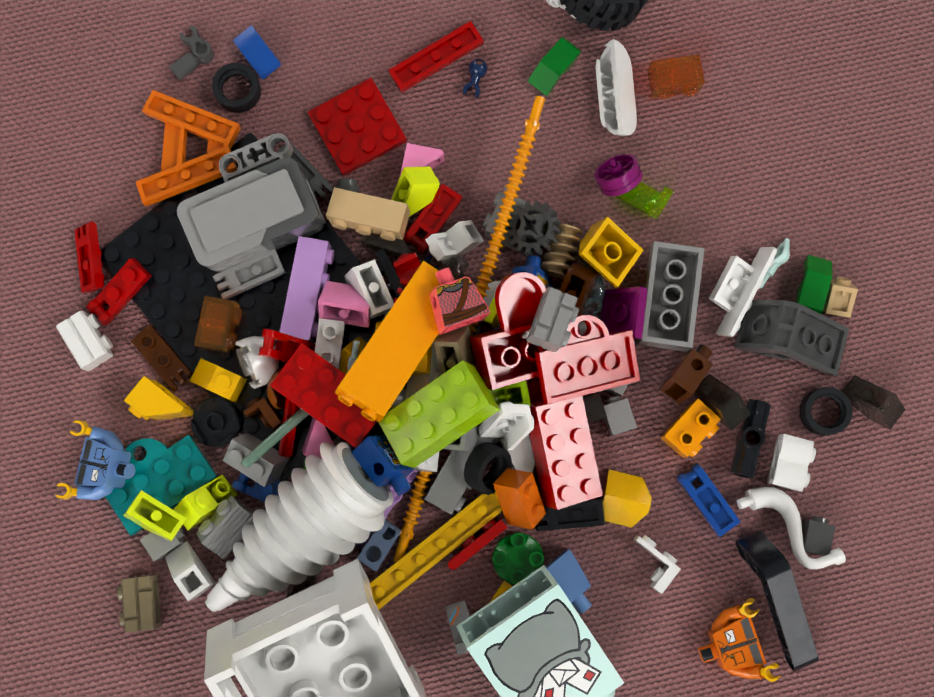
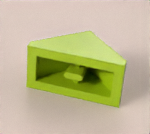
[488,380,531,407]

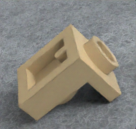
[823,277,858,318]

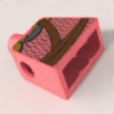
[429,268,491,336]

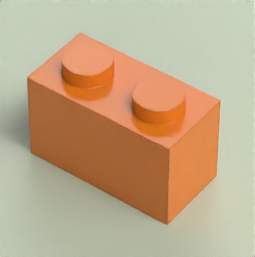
[493,468,546,530]

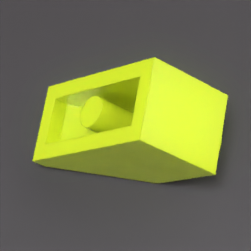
[391,167,440,217]
[123,490,186,541]

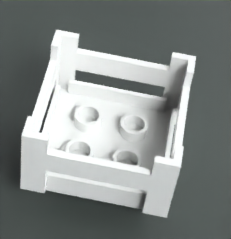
[204,559,426,697]

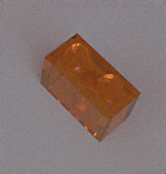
[647,54,705,99]
[194,296,242,354]

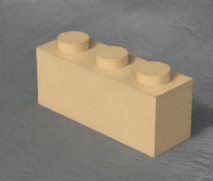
[326,187,410,241]

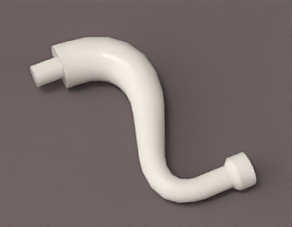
[736,487,846,569]

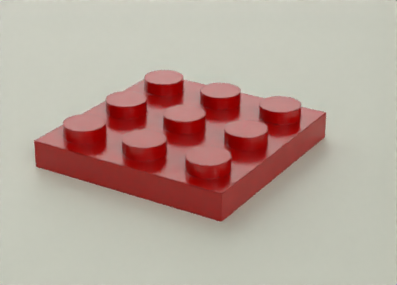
[307,78,407,176]

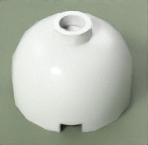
[235,336,280,389]

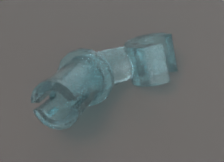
[581,261,605,315]

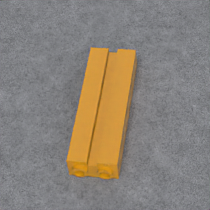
[335,261,440,422]

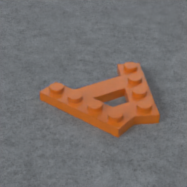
[135,90,241,207]

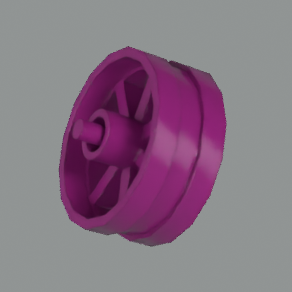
[594,154,643,197]

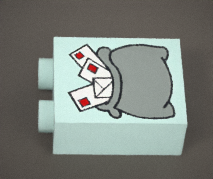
[456,565,624,697]

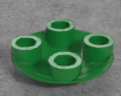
[492,533,544,585]

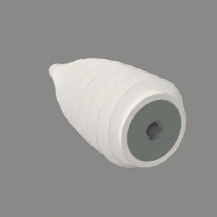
[205,442,393,612]

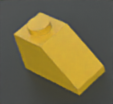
[190,359,247,402]

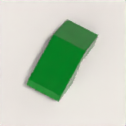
[527,37,582,96]
[796,255,832,314]

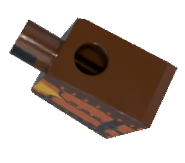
[659,344,713,405]

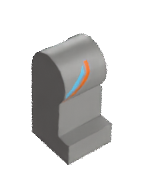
[445,600,471,655]

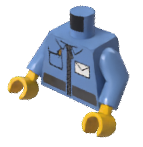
[55,420,135,500]

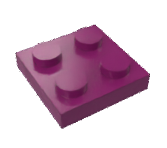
[600,287,648,339]

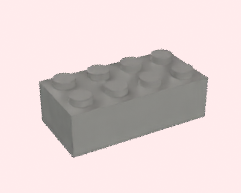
[637,241,705,352]

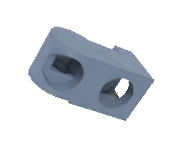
[357,519,402,572]

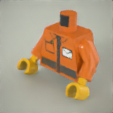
[698,598,781,682]

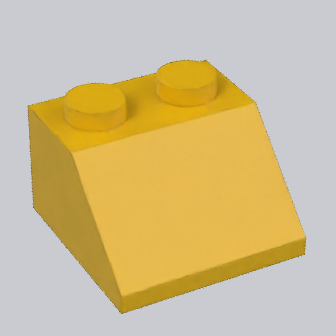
[579,217,644,288]
[124,376,194,420]

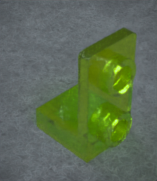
[615,182,674,220]

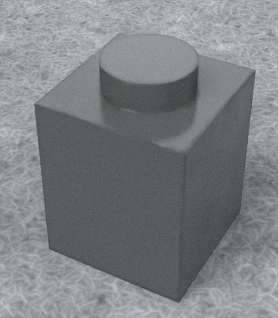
[802,516,836,556]

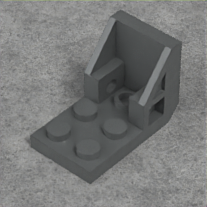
[735,300,849,376]

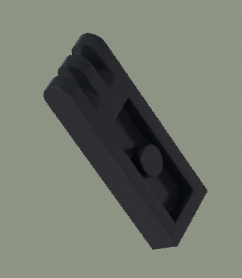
[536,498,606,531]

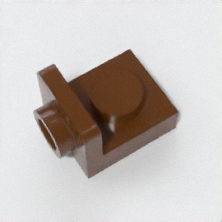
[243,397,283,429]

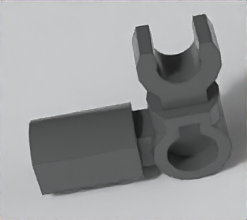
[169,25,214,81]

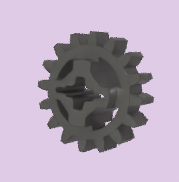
[507,201,561,256]

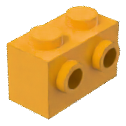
[660,399,721,458]

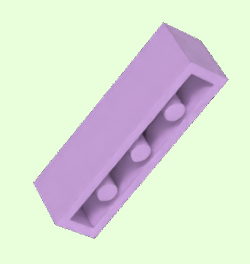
[280,236,334,342]

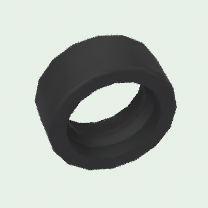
[212,63,261,113]
[799,387,853,436]
[464,442,512,495]

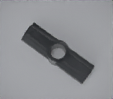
[730,399,771,479]

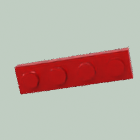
[388,21,484,93]

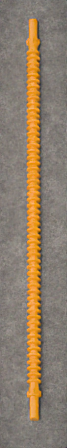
[393,96,545,562]

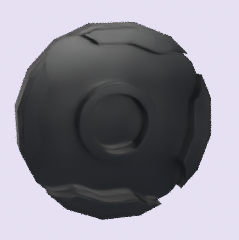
[191,397,242,447]

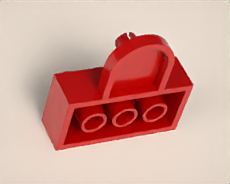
[470,272,581,390]

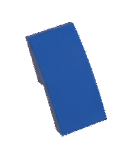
[233,25,282,80]

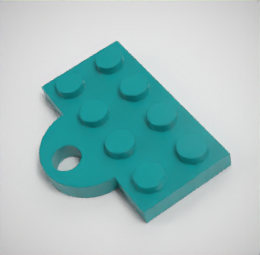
[105,435,218,536]

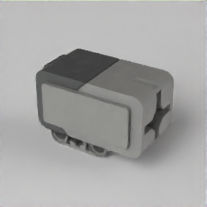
[177,133,326,273]

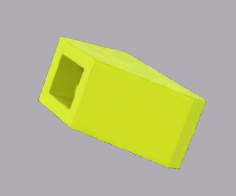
[173,474,238,531]

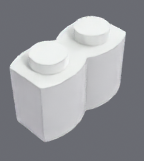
[767,434,816,492]

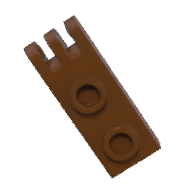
[131,325,193,392]

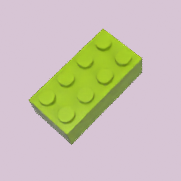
[379,360,500,468]

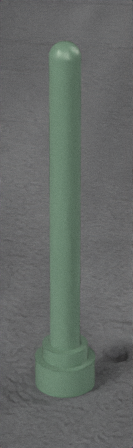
[241,408,309,468]

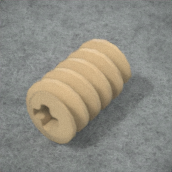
[540,224,583,280]

